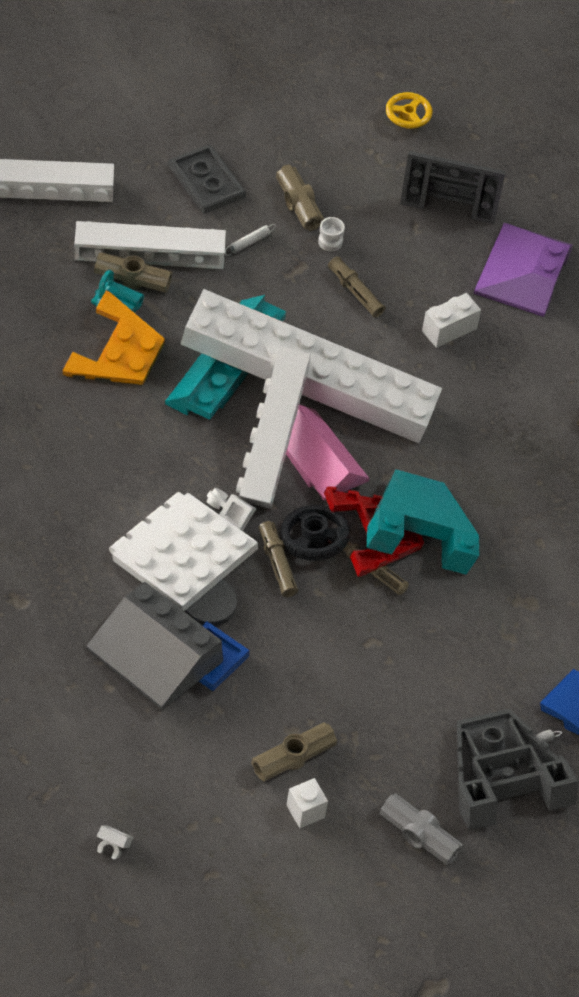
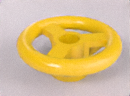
[386,92,433,129]

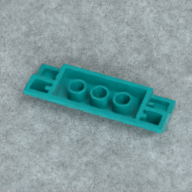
[165,295,286,420]

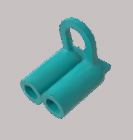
[91,270,144,313]

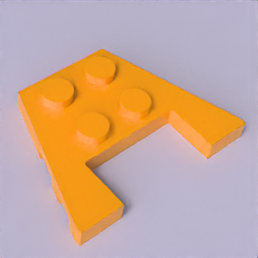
[63,290,165,385]

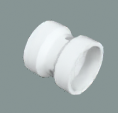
[318,217,345,252]

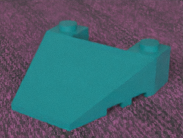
[367,469,479,575]

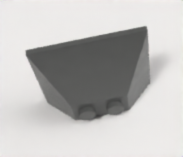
[400,151,506,224]

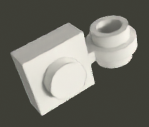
[206,488,256,531]

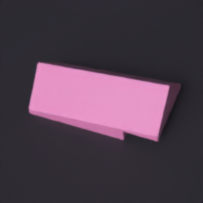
[286,405,369,501]

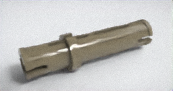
[328,256,386,318]
[258,521,299,598]

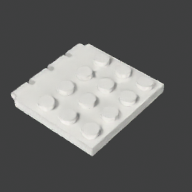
[109,492,258,611]

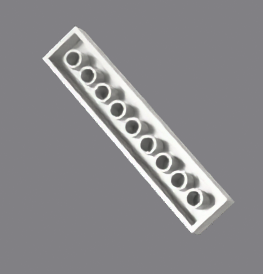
[181,289,442,443]

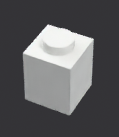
[287,778,328,828]

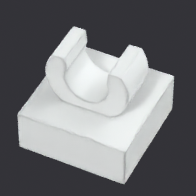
[97,826,134,860]

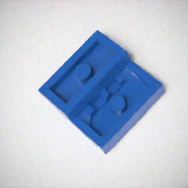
[540,669,579,735]

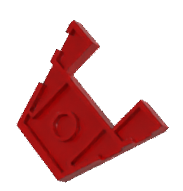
[324,486,424,577]

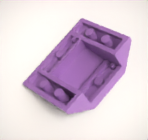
[474,222,573,317]

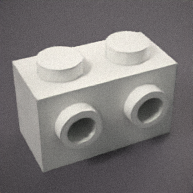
[422,293,481,348]

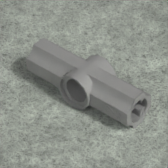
[379,793,463,865]

